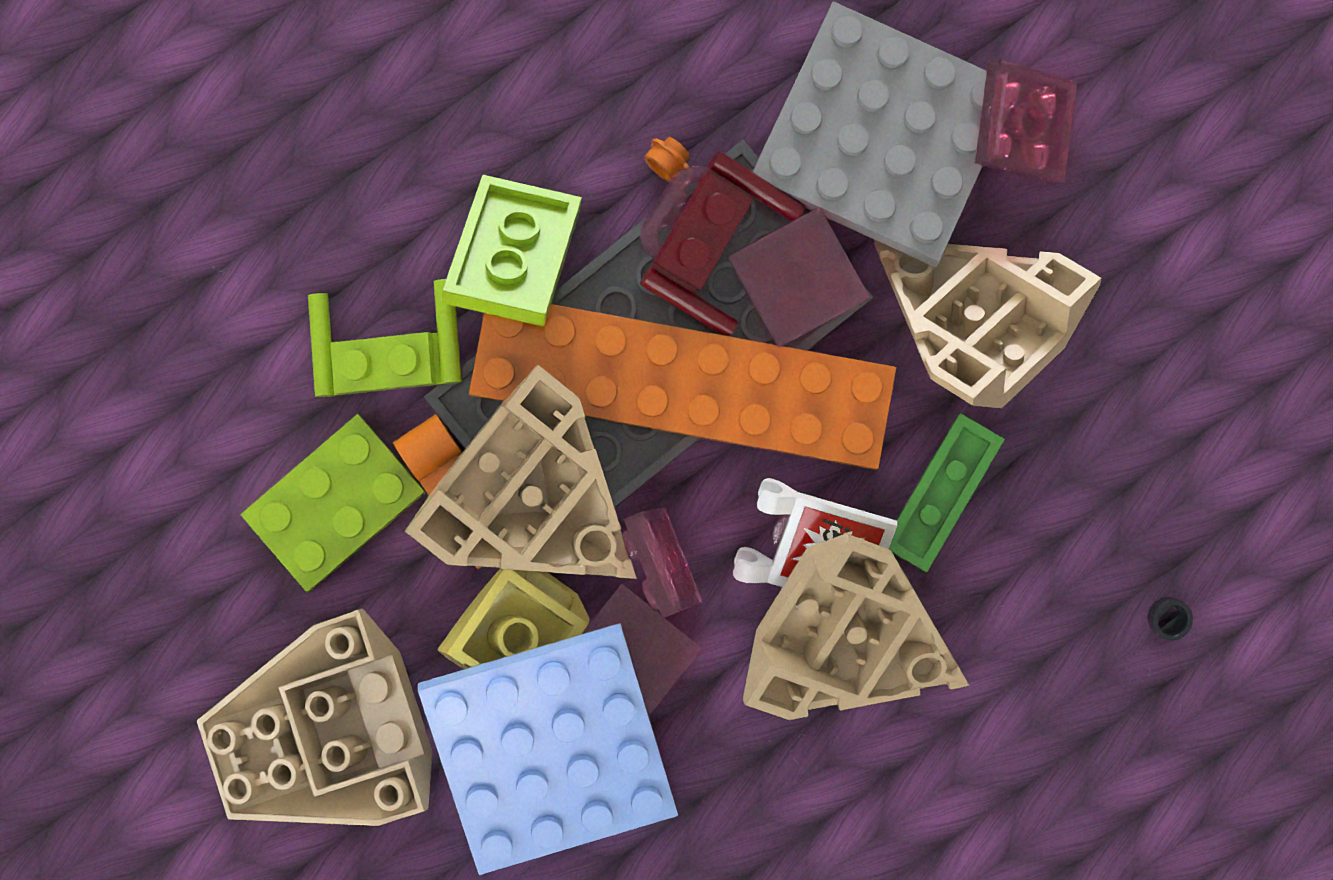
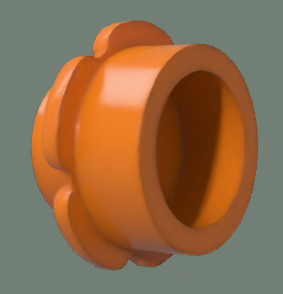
[644,137,691,184]

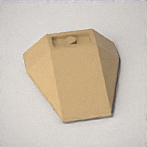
[197,609,432,826]

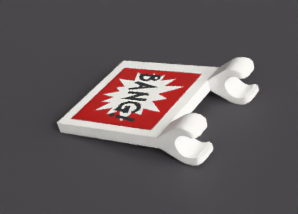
[733,478,897,587]

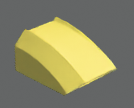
[437,568,590,669]

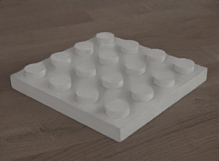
[753,1,1018,267]

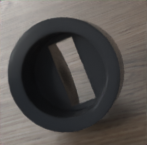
[1147,597,1193,641]

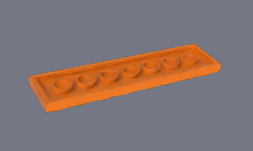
[469,304,896,470]

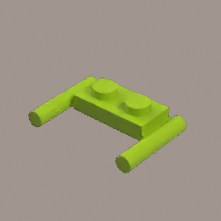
[308,279,462,397]

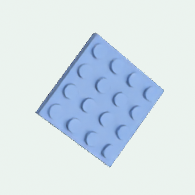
[418,623,678,875]

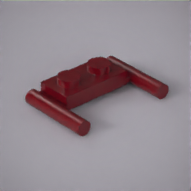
[640,151,805,336]

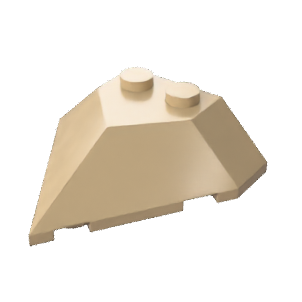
[874,240,1101,408]
[405,365,637,579]
[743,533,969,720]

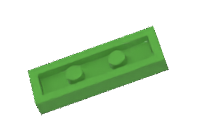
[889,413,1005,573]

